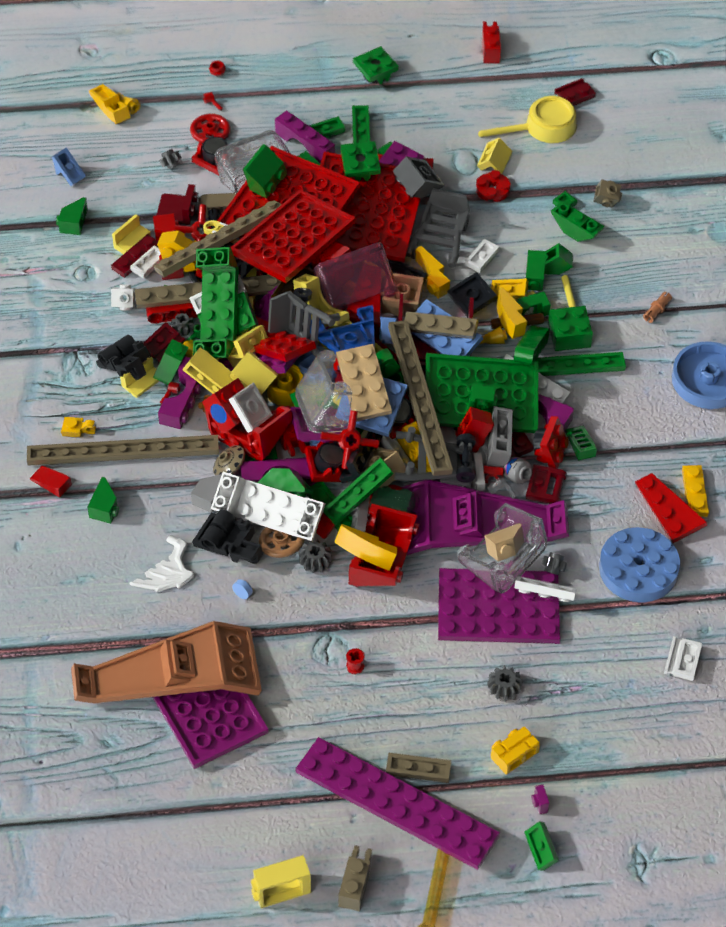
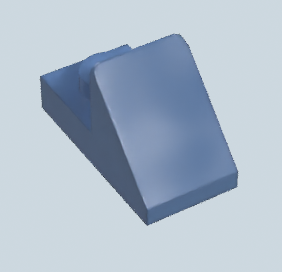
[52,147,86,186]

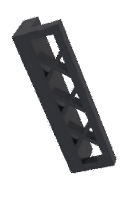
[339,430,383,483]

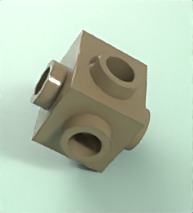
[593,179,622,207]

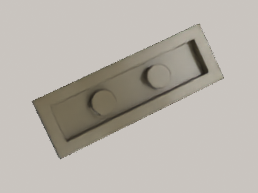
[386,753,451,783]

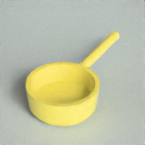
[478,96,577,143]

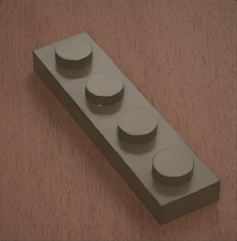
[404,311,479,339]

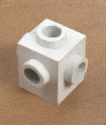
[111,284,136,311]

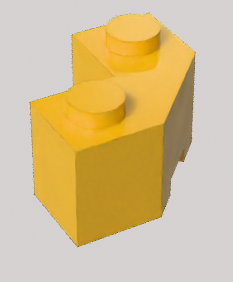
[157,231,198,272]

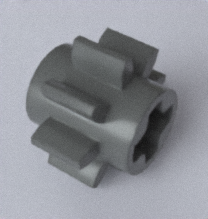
[159,149,182,169]
[172,313,194,336]
[542,552,567,575]

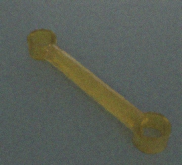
[418,849,449,927]

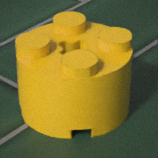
[267,364,304,408]

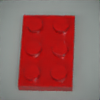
[254,331,316,362]

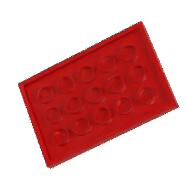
[231,189,356,283]

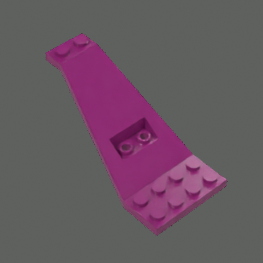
[395,480,569,555]

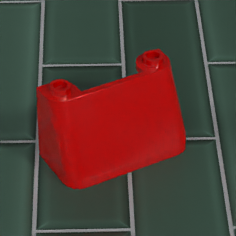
[205,406,292,461]
[348,504,420,587]

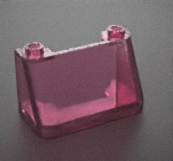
[314,242,398,311]

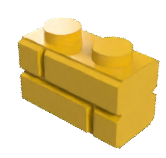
[491,727,540,775]

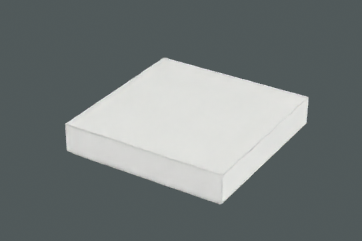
[229,383,273,433]

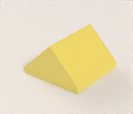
[229,351,278,395]

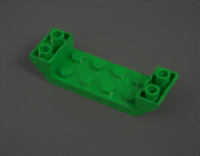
[193,247,239,359]

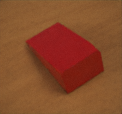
[30,466,72,498]

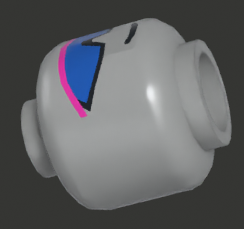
[503,457,532,484]

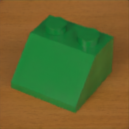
[243,144,287,198]

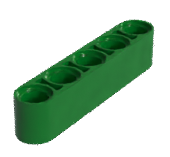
[514,325,550,365]

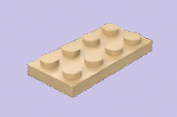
[336,344,392,421]

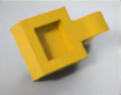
[61,417,96,437]

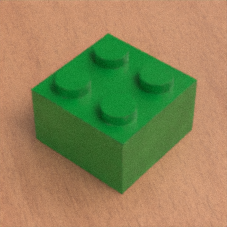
[548,306,593,351]

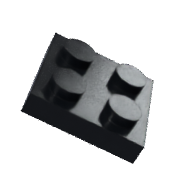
[447,272,497,318]

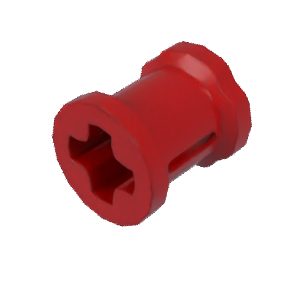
[346,648,364,674]

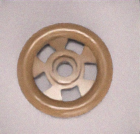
[259,527,305,558]

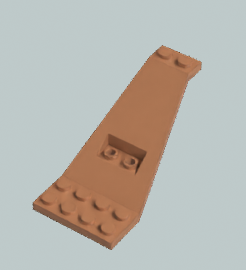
[71,621,262,704]

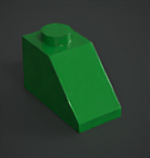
[56,197,88,235]
[544,243,573,275]
[525,250,546,291]
[153,339,189,385]
[87,477,119,524]

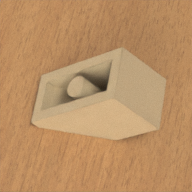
[485,523,524,561]

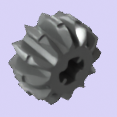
[299,539,332,573]
[487,665,523,702]

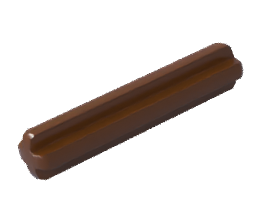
[490,313,544,329]

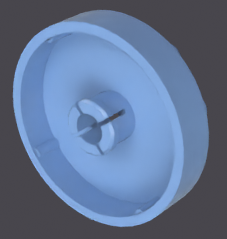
[672,342,726,410]
[599,527,680,602]

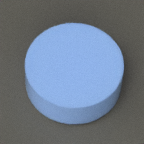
[232,579,253,599]

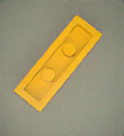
[682,465,709,517]

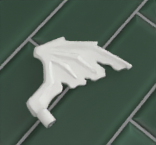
[130,535,194,592]

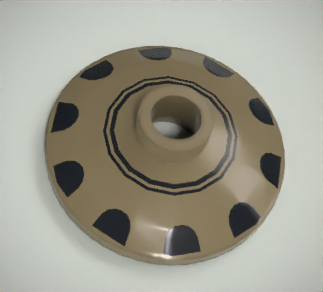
[213,445,245,476]

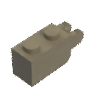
[338,845,373,912]

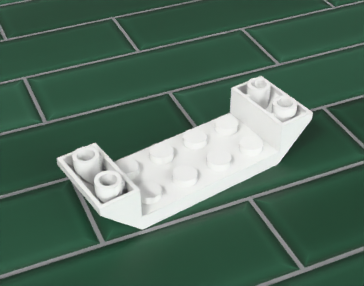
[211,472,325,541]

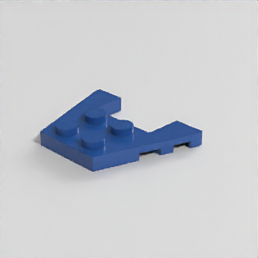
[310,305,375,355]

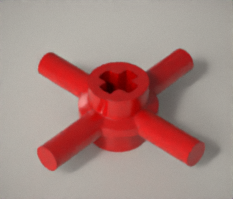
[174,204,212,241]
[320,410,379,469]

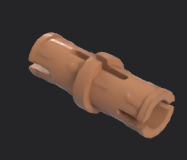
[643,291,672,323]

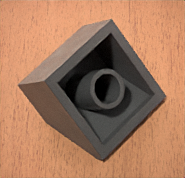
[393,156,445,198]

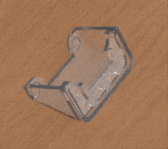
[215,130,291,194]
[295,350,352,433]
[456,503,547,594]

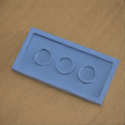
[411,299,483,356]

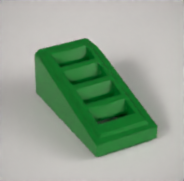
[565,425,597,461]

